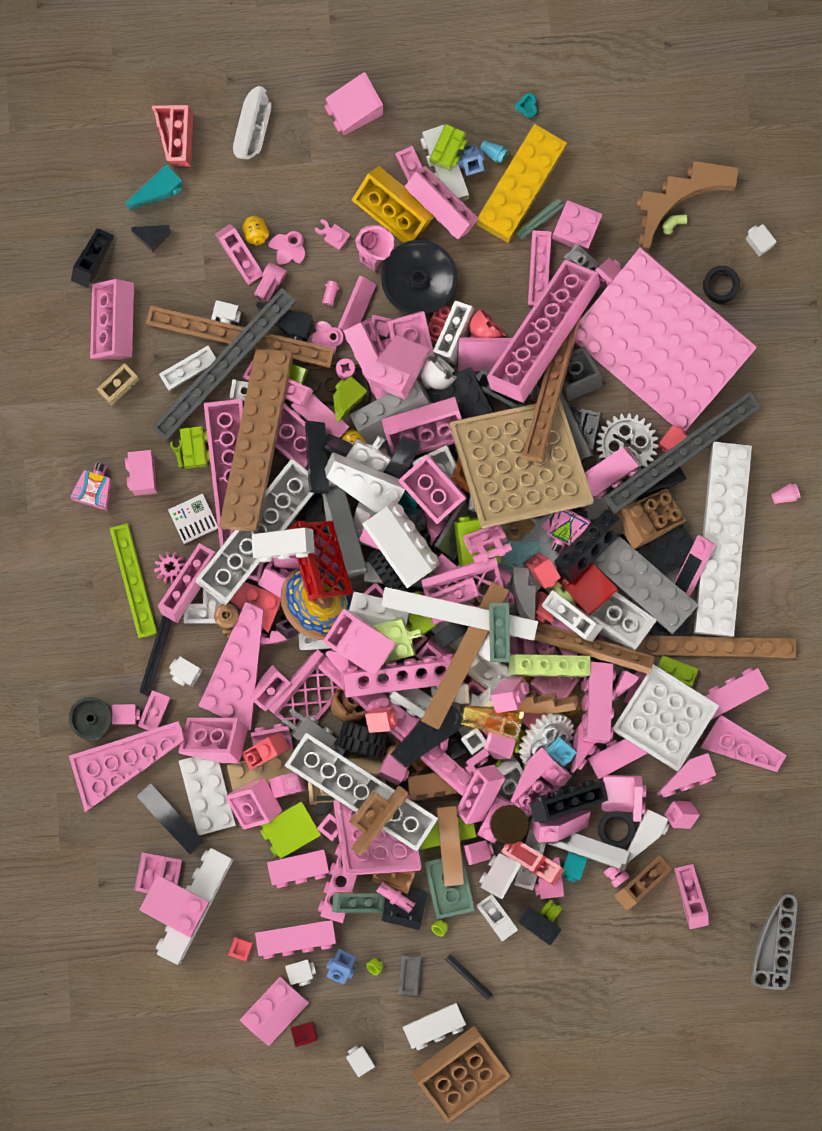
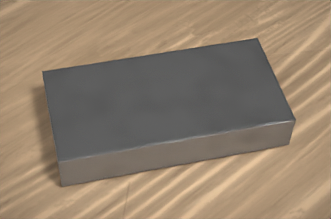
[398,955,421,996]

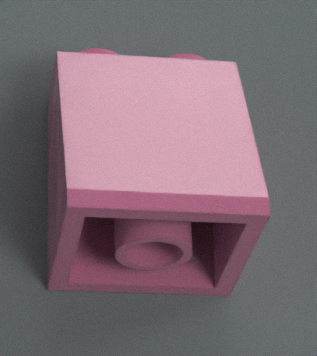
[324,72,383,136]

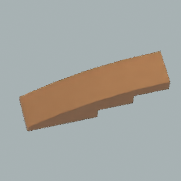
[512,689,578,714]
[437,806,464,886]

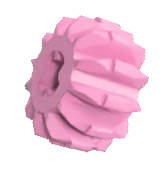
[154,552,186,584]

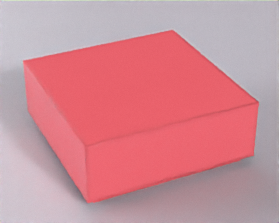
[228,937,253,962]

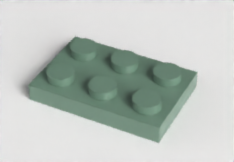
[424,854,475,919]

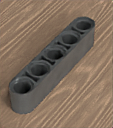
[325,485,368,578]

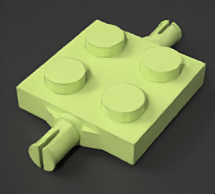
[373,617,423,663]

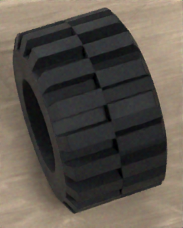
[337,721,390,759]

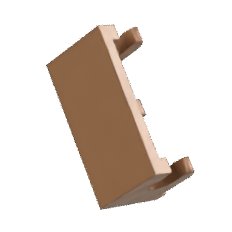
[372,871,416,895]

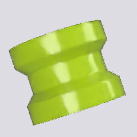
[539,898,563,922]

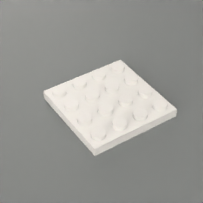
[613,664,719,772]

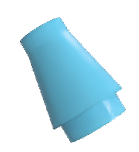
[480,140,509,164]

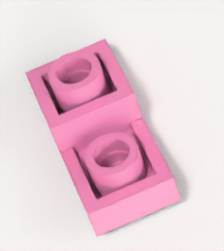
[260,629,291,645]

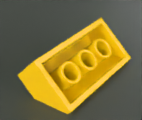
[352,166,434,243]

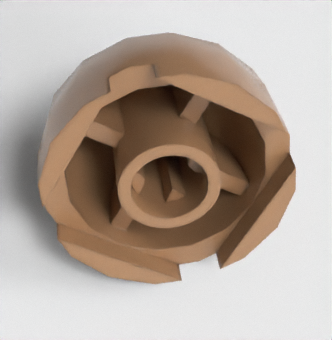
[331,687,367,723]

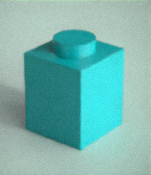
[562,852,587,883]

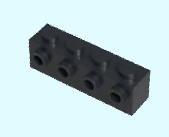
[529,780,609,822]

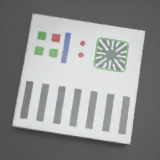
[168,494,218,545]

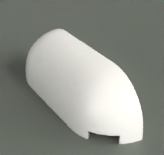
[233,86,271,159]

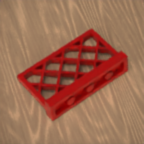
[289,521,353,601]

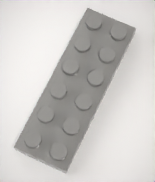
[593,536,698,635]

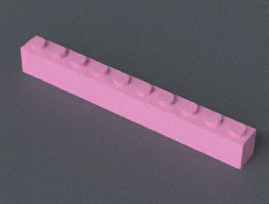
[587,667,769,780]

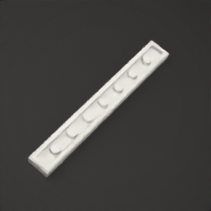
[381,587,538,640]

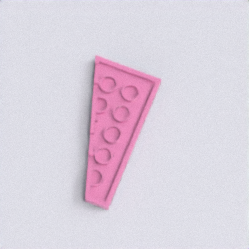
[69,721,185,812]

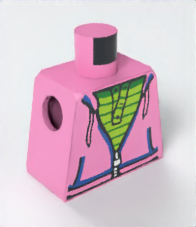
[548,510,591,554]

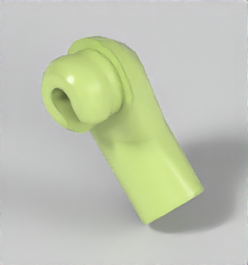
[662,215,687,235]

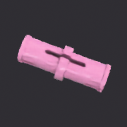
[376,881,415,913]

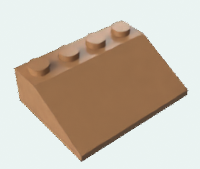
[411,1026,511,1123]

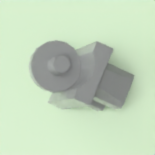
[564,243,599,271]

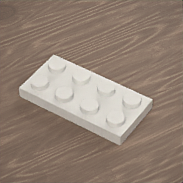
[179,757,236,836]

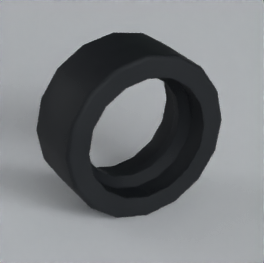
[703,266,740,303]
[433,622,469,649]
[598,811,636,848]

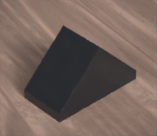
[131,225,171,252]

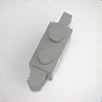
[282,708,345,755]

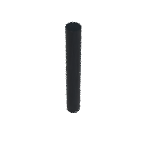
[445,954,493,1000]

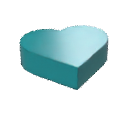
[514,93,537,119]

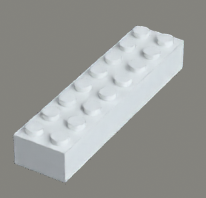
[195,459,314,606]
[285,733,438,851]

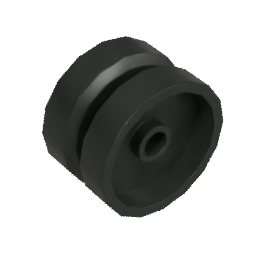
[69,697,113,740]

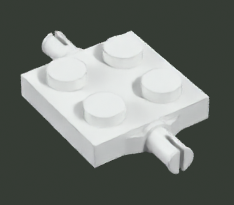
[346,436,391,472]

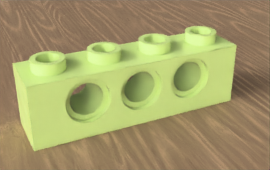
[509,654,590,677]

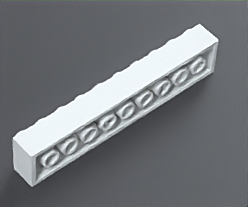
[693,442,752,637]

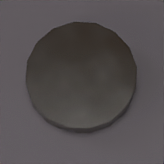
[489,805,529,844]

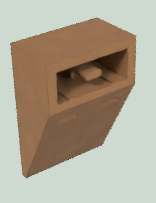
[616,488,687,550]

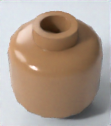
[214,603,239,629]

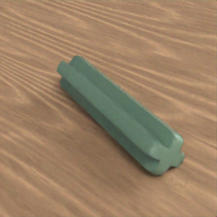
[516,199,565,239]

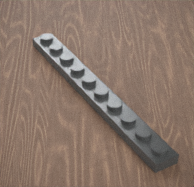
[152,288,297,441]
[603,392,762,514]

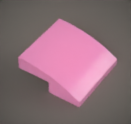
[134,852,182,893]

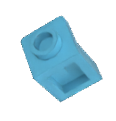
[546,737,577,767]

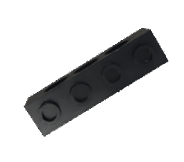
[554,509,624,583]

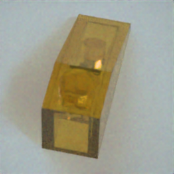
[461,705,524,740]

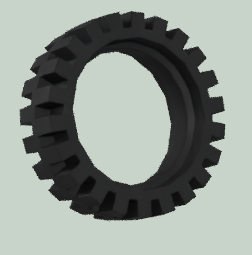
[365,549,409,592]

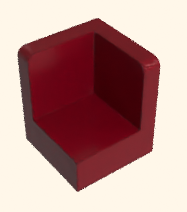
[291,1021,318,1048]

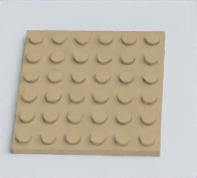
[449,399,594,529]

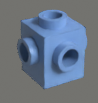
[458,144,485,176]
[326,949,356,985]

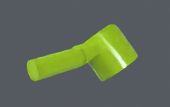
[170,440,183,468]

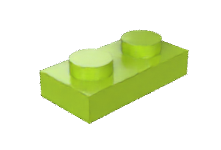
[658,655,698,687]

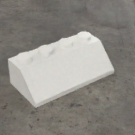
[362,500,441,588]

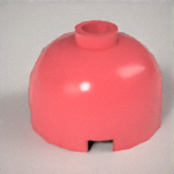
[469,309,506,338]

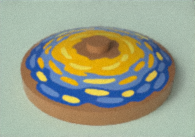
[280,566,352,640]

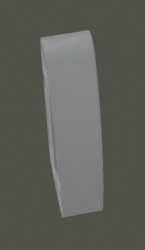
[750,894,798,990]

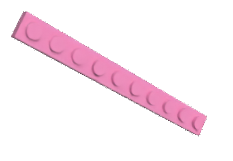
[318,657,472,795]

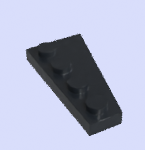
[390,705,470,768]

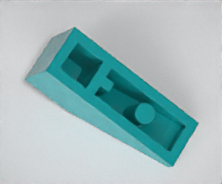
[125,164,183,210]

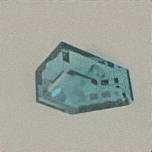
[500,541,541,570]

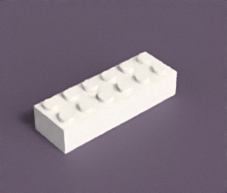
[156,848,234,965]

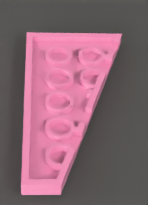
[199,601,264,731]

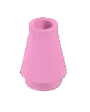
[771,483,801,504]

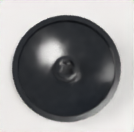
[381,240,457,315]

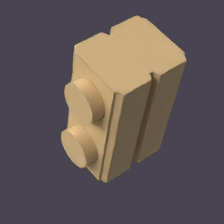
[97,363,139,406]

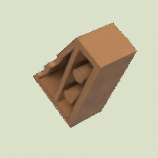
[407,768,465,801]

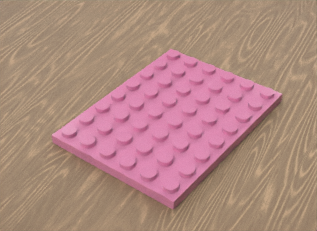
[575,248,758,431]

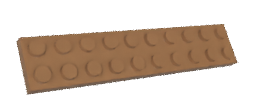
[219,349,294,532]

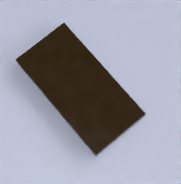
[299,364,369,404]

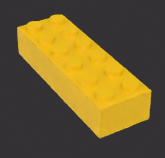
[476,124,567,243]

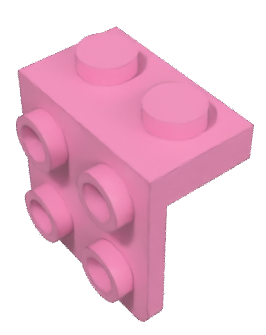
[601,775,646,821]

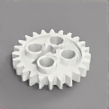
[596,413,658,471]
[519,713,574,765]

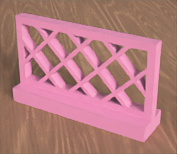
[419,557,508,624]
[268,649,339,730]

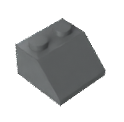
[562,346,602,401]

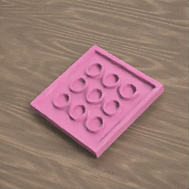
[333,795,421,876]

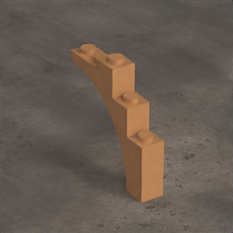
[636,161,739,252]

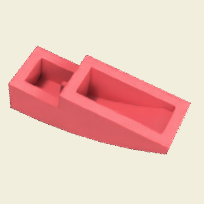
[501,841,564,886]

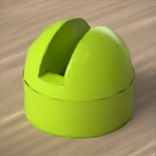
[431,919,448,937]
[366,958,384,975]

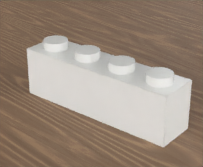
[420,125,469,201]

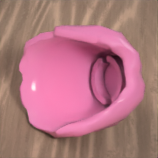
[355,225,395,260]

